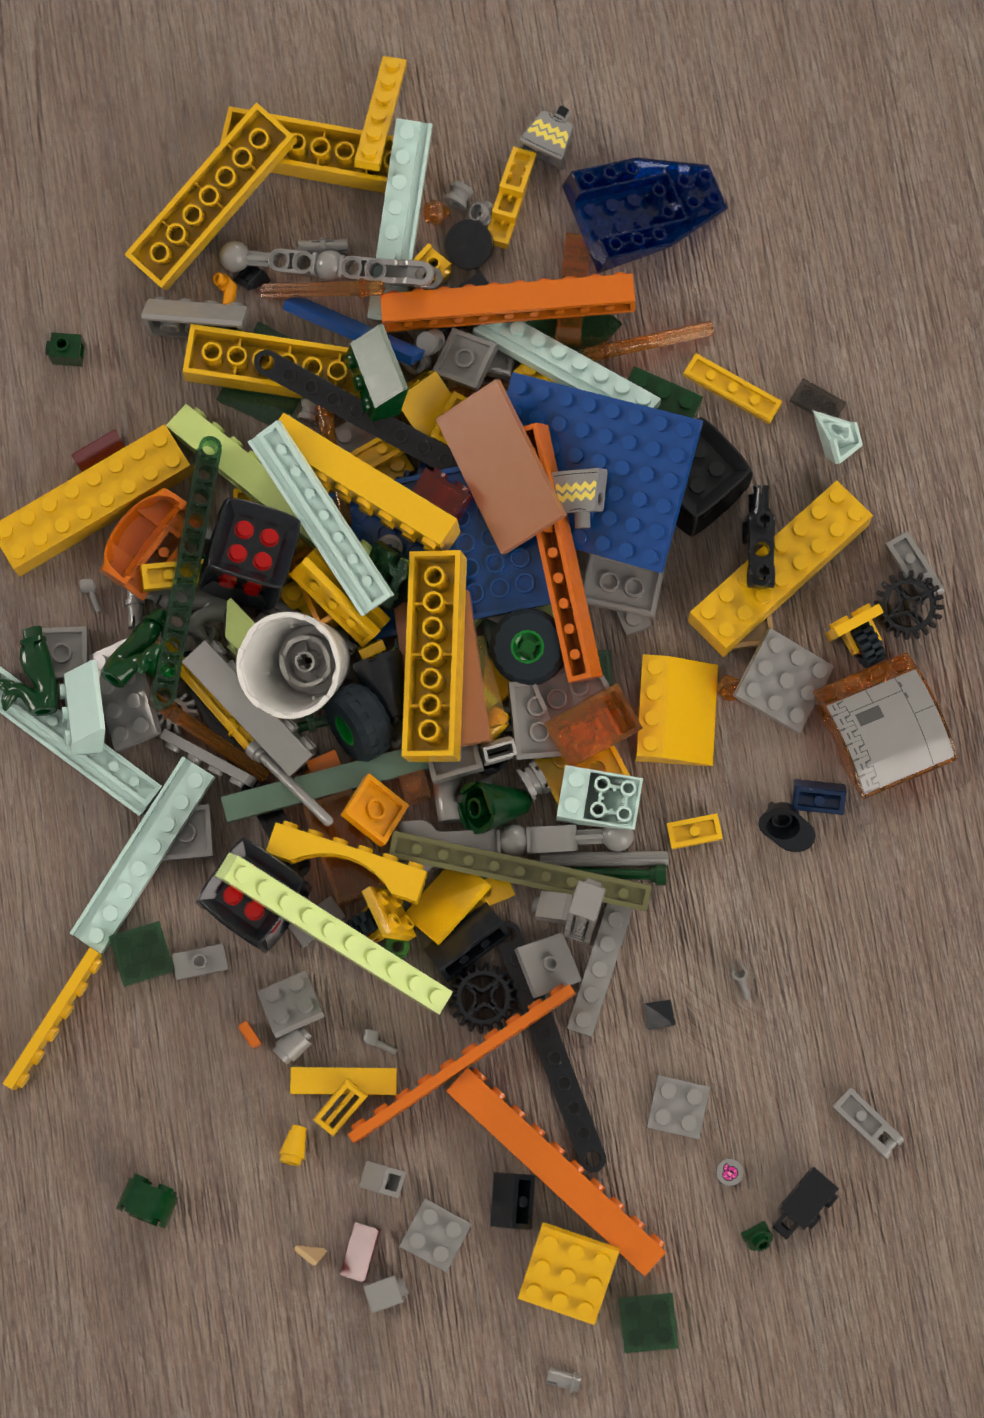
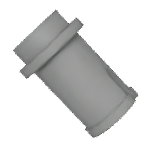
[546,1367,582,1393]

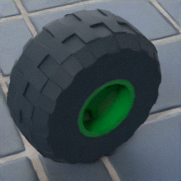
[490,608,564,685]
[325,683,394,762]

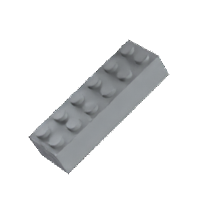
[182,640,318,777]

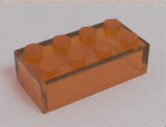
[302,788,388,908]

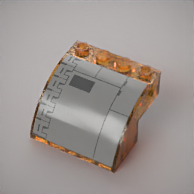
[813,652,958,800]

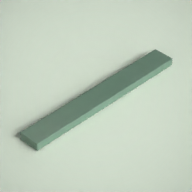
[221,749,430,823]

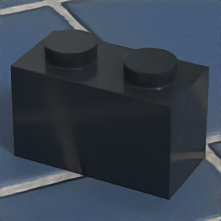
[490,1172,535,1230]

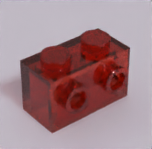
[412,468,473,522]

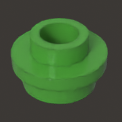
[384,938,410,959]

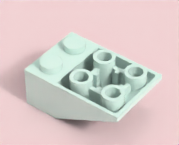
[556,765,643,830]

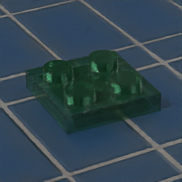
[109,921,175,987]
[619,1293,678,1353]

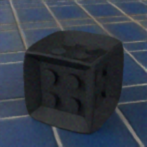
[676,417,753,537]

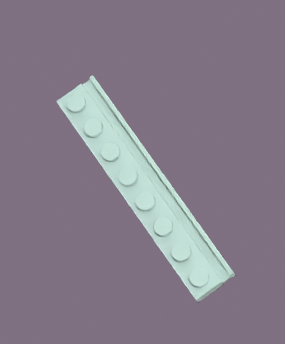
[367,118,433,321]
[473,321,661,409]
[248,420,394,616]
[0,666,163,817]
[70,756,215,954]

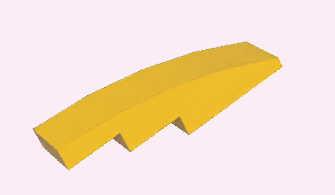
[488,146,537,249]

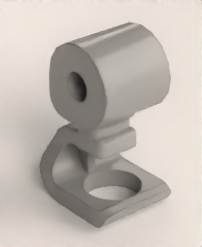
[400,329,445,374]

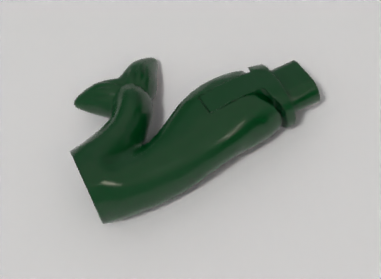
[101,608,167,688]
[0,626,58,716]

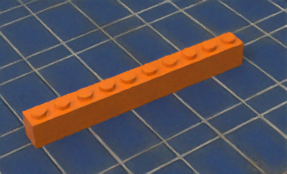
[380,272,635,332]
[523,422,603,683]
[446,1067,666,1276]

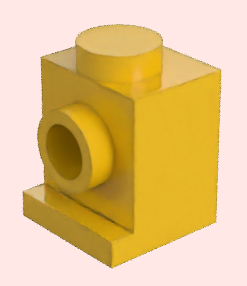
[413,243,452,284]

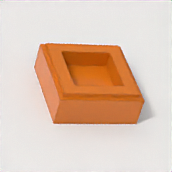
[238,1021,263,1049]

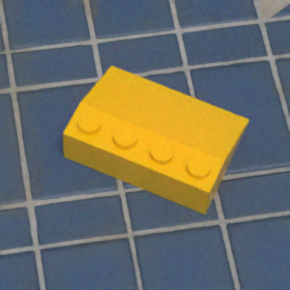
[635,654,718,767]

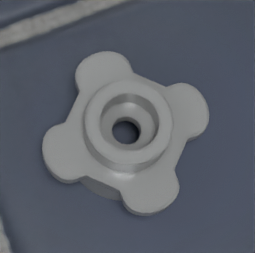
[468,201,492,225]

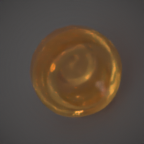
[423,200,450,225]
[718,674,740,701]

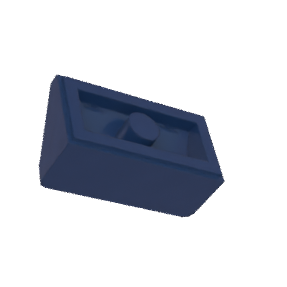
[792,779,847,815]

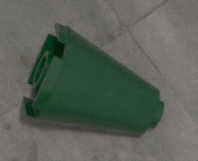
[458,782,531,835]

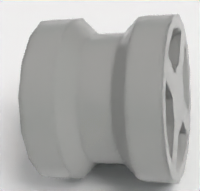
[443,181,474,211]
[297,398,325,427]

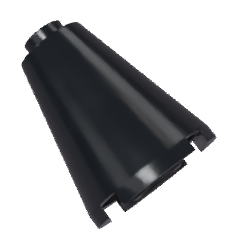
[352,650,405,725]

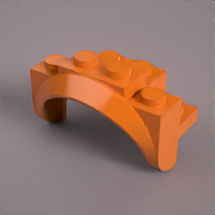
[98,488,204,601]

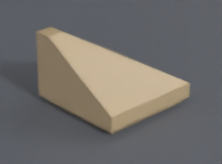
[294,1245,328,1266]

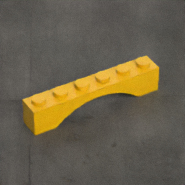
[266,821,428,905]

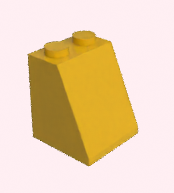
[398,370,451,444]

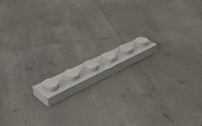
[567,903,633,1037]

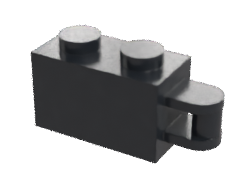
[772,1167,839,1240]

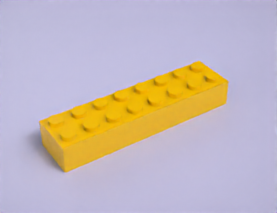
[124,102,298,291]
[220,106,394,193]
[182,324,361,399]
[279,412,461,551]
[0,424,194,577]
[688,480,873,657]
[402,550,467,762]

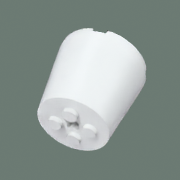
[236,612,350,719]

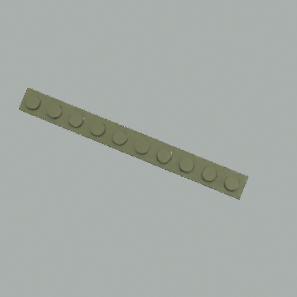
[389,830,652,912]

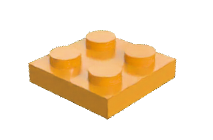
[341,773,409,847]

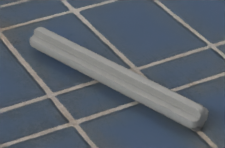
[540,851,669,867]

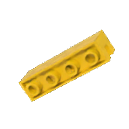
[289,547,391,648]

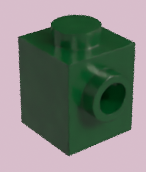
[46,332,85,367]

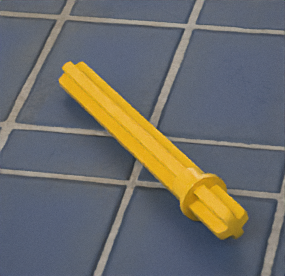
[157,637,255,750]

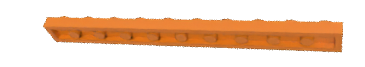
[347,983,576,1143]

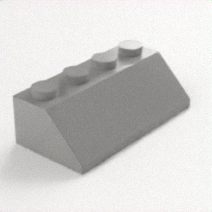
[141,297,250,339]

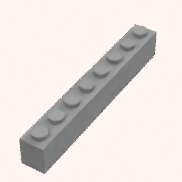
[564,878,606,945]

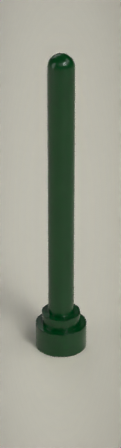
[569,864,666,886]

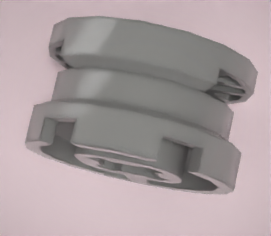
[515,760,551,802]

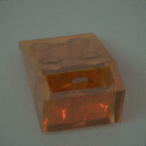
[544,683,643,766]

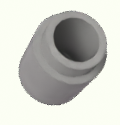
[273,1027,312,1065]

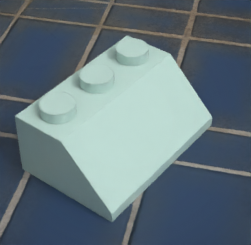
[59,660,105,755]

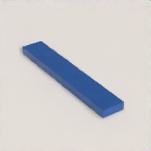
[283,295,424,365]

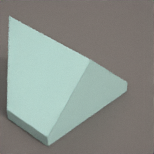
[813,410,863,464]

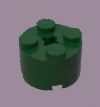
[116,1174,178,1229]

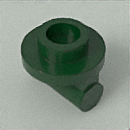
[741,1221,773,1251]

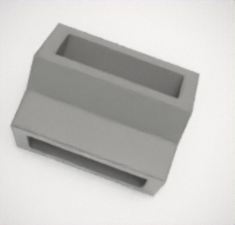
[479,736,517,766]

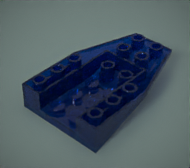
[562,157,727,273]

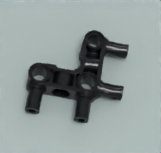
[742,485,775,588]

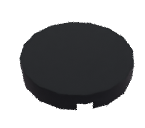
[445,219,494,270]

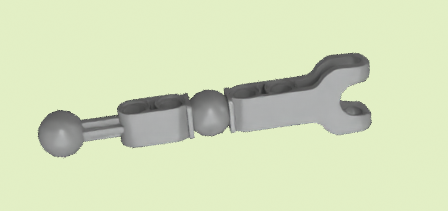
[219,241,443,290]
[396,819,634,871]

